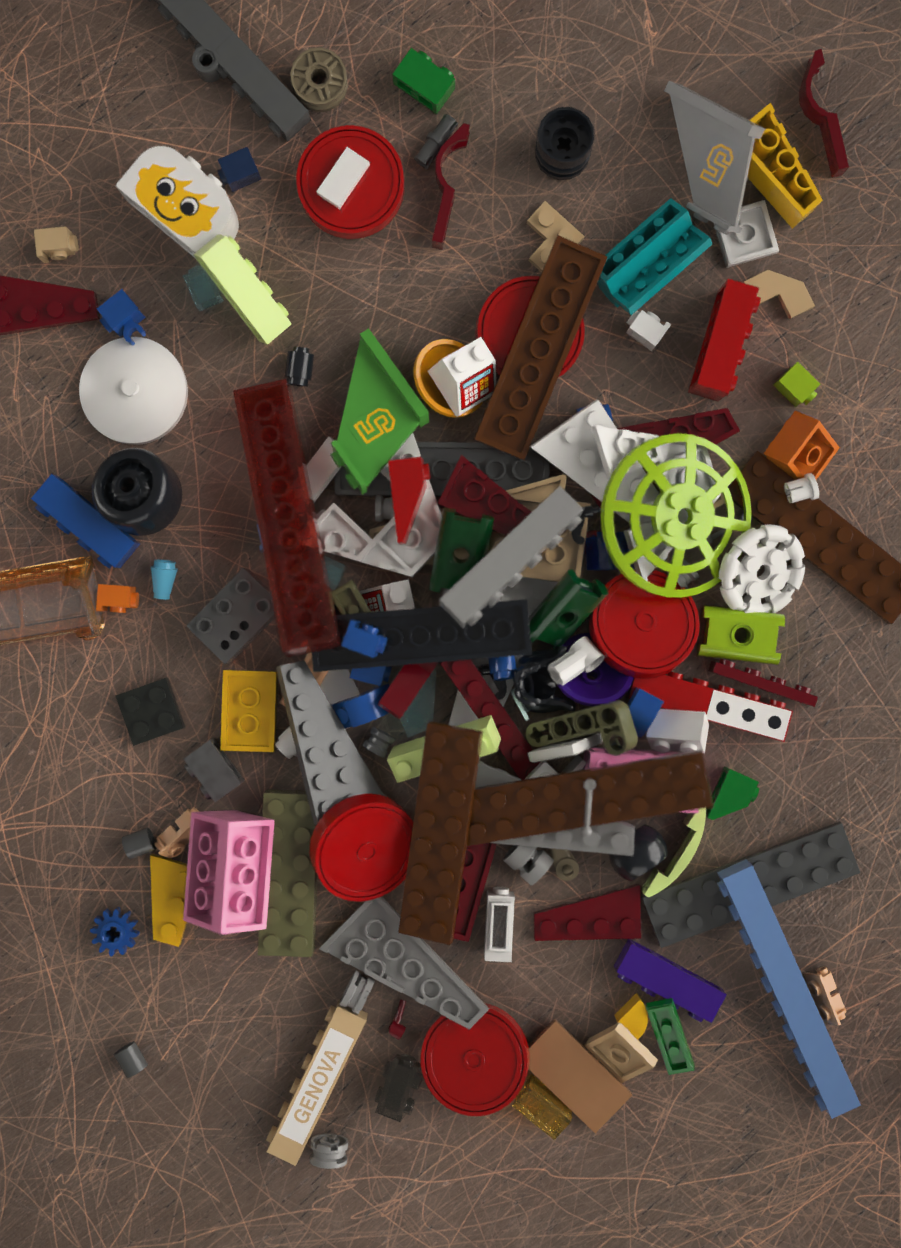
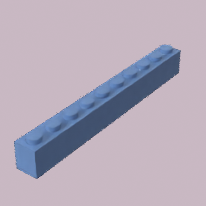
[717,859,861,1119]

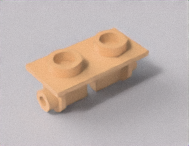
[154,807,199,859]
[803,966,846,1026]

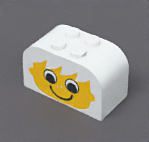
[115,146,239,259]

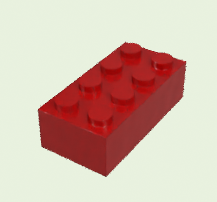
[688,279,761,401]

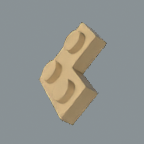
[527,201,585,273]

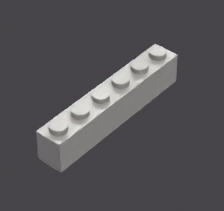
[440,486,584,628]

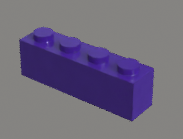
[614,939,727,1023]

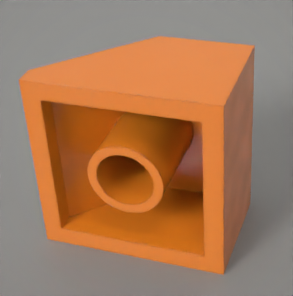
[763,410,840,480]

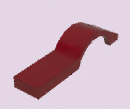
[799,49,849,178]
[432,123,470,250]
[377,662,439,720]

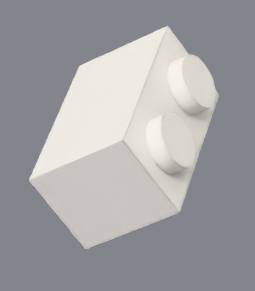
[647,709,709,753]

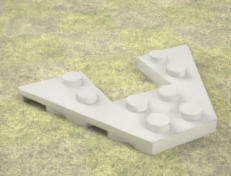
[592,425,721,581]
[297,433,442,577]

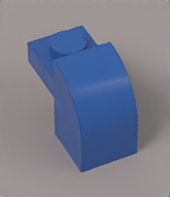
[332,683,390,729]
[627,687,664,738]

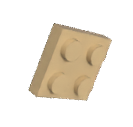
[584,1022,658,1083]

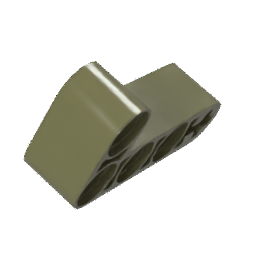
[526,700,638,756]

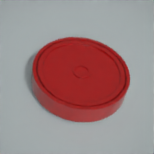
[296,125,405,239]
[475,276,585,378]
[589,570,700,678]
[309,794,413,901]
[421,1003,530,1116]

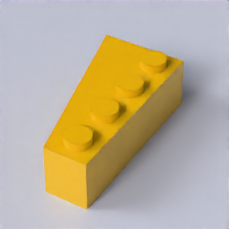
[747,103,823,229]

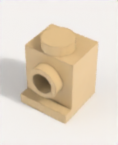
[34,227,79,263]

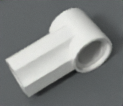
[548,636,605,686]

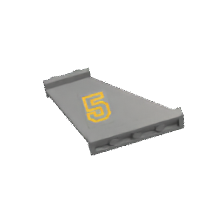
[664,81,765,235]

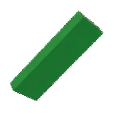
[646,998,695,1075]

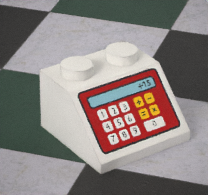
[428,337,496,417]
[360,579,415,612]

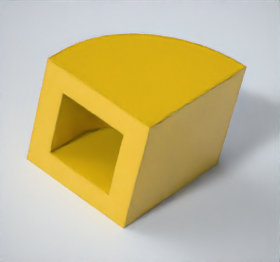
[614,993,648,1040]

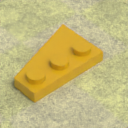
[150,854,187,947]

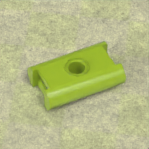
[697,605,785,665]

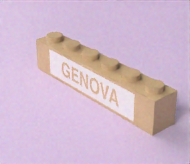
[266,999,368,1166]

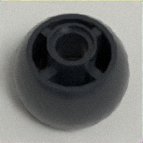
[608,824,668,881]

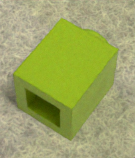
[773,362,820,407]

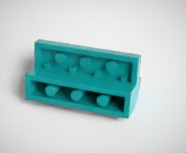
[597,198,712,315]

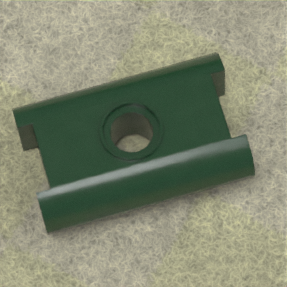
[429,508,494,593]
[529,569,608,650]

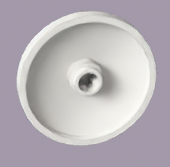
[79,337,188,445]

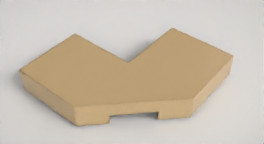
[743,270,815,320]

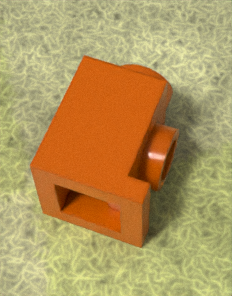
[96,584,139,613]

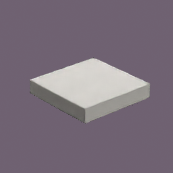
[714,200,779,268]
[528,732,603,763]

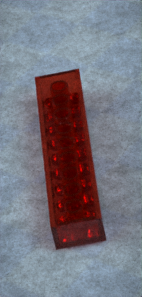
[233,379,342,658]

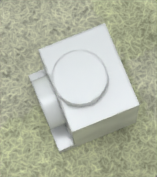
[626,310,671,351]

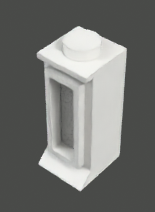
[484,887,515,962]

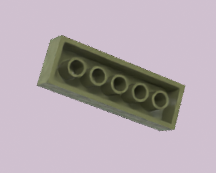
[258,789,317,957]

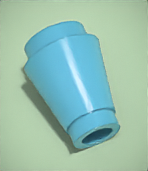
[151,559,178,600]

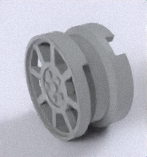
[339,971,375,1015]
[310,1133,348,1169]

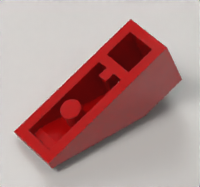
[388,457,430,545]

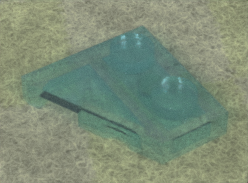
[400,669,436,738]

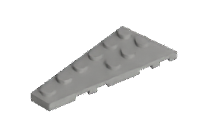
[475,761,635,856]
[319,897,489,1029]

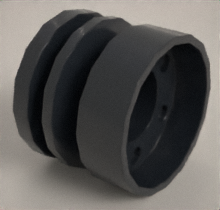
[535,107,595,180]

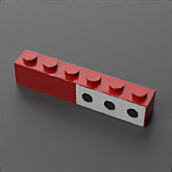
[626,671,793,742]

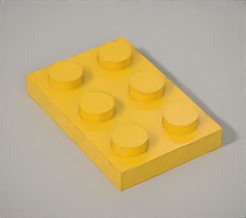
[220,670,278,752]

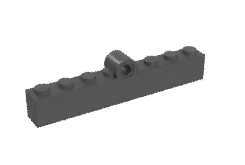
[148,0,311,142]

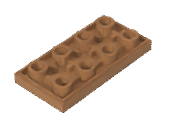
[528,1019,632,1134]

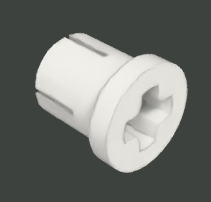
[784,473,819,503]

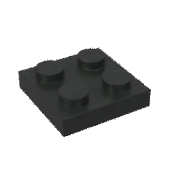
[116,677,185,746]

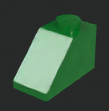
[706,766,759,820]

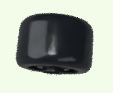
[92,448,182,536]

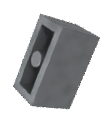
[184,738,245,802]

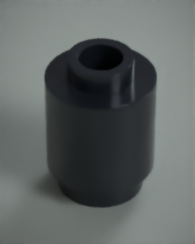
[285,346,314,387]

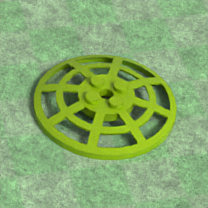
[601,434,752,598]

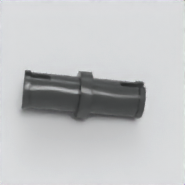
[414,114,458,169]

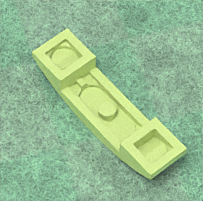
[641,808,706,897]

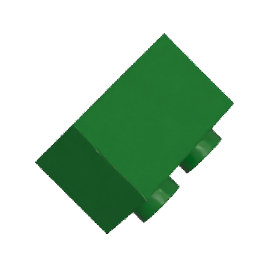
[392,48,455,115]

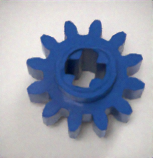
[90,907,140,957]

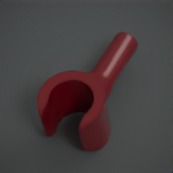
[388,999,406,1040]

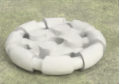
[719,524,805,613]

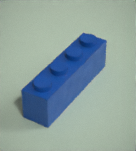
[31,474,140,569]

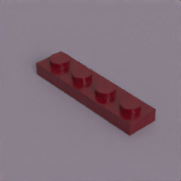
[708,658,818,707]

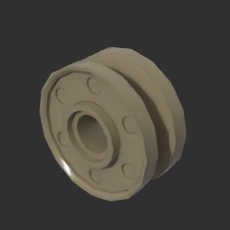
[290,47,348,112]

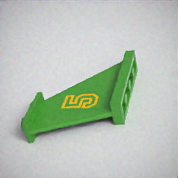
[330,328,429,495]

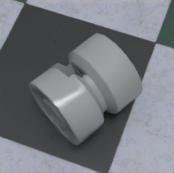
[503,845,554,886]

